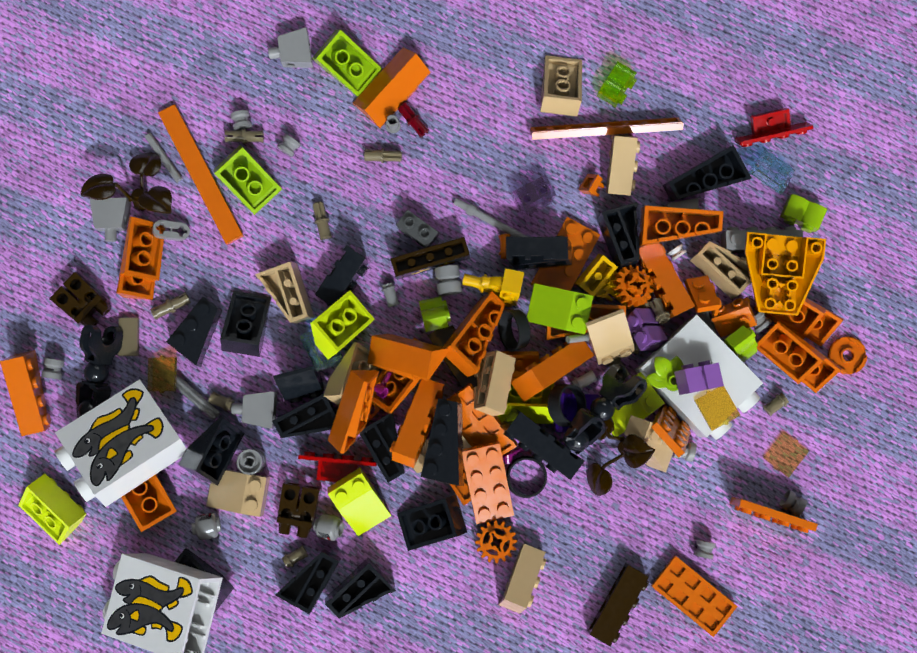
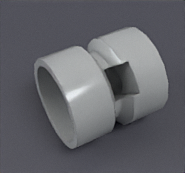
[434,265,462,296]
[237,449,267,475]

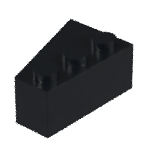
[597,202,640,272]
[506,236,572,271]
[315,245,369,306]
[166,297,222,367]
[272,394,337,438]
[359,412,406,483]
[275,549,341,615]
[325,558,396,618]

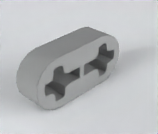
[152,220,190,241]

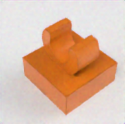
[578,174,604,197]

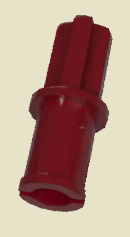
[398,102,429,138]

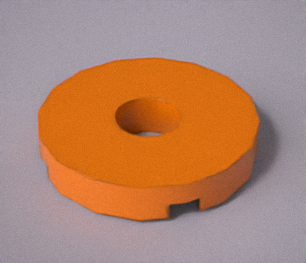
[828,337,867,375]

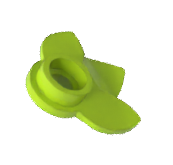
[646,356,683,391]

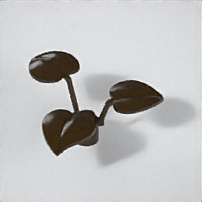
[80,152,172,214]
[587,418,655,496]

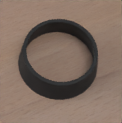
[498,310,530,352]
[548,384,587,427]
[506,456,547,498]

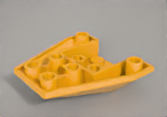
[744,232,826,316]

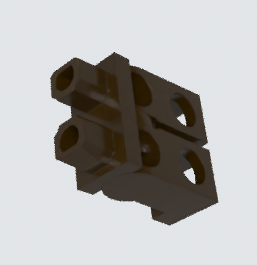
[49,272,111,326]
[277,482,322,538]

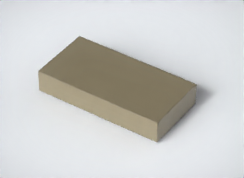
[118,318,140,356]

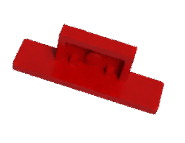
[734,108,813,147]
[298,451,377,482]

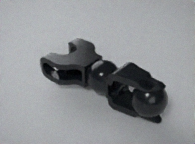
[76,325,123,418]
[563,364,647,454]

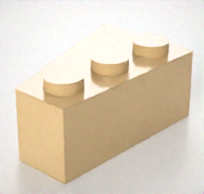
[499,544,547,614]

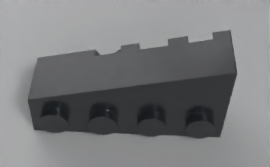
[662,145,752,202]
[421,398,464,486]
[500,408,584,480]

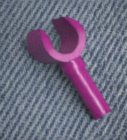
[374,372,391,398]
[502,448,524,464]

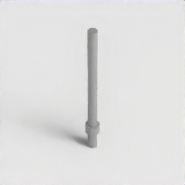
[454,198,528,237]

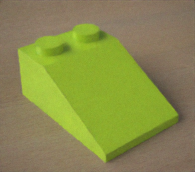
[312,30,382,97]
[213,145,282,215]
[527,283,594,335]

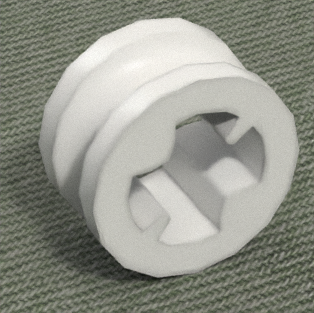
[667,244,687,261]

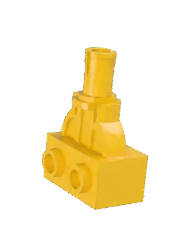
[575,253,632,309]
[462,268,524,307]

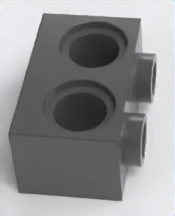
[396,210,439,248]

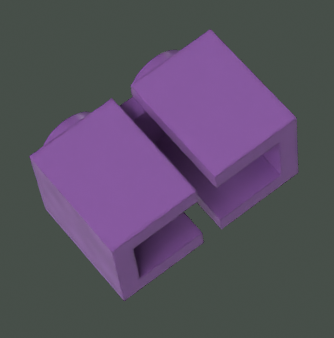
[626,308,668,351]
[674,360,724,395]

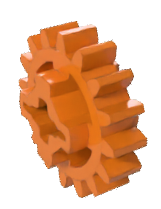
[612,265,654,308]
[475,520,517,563]

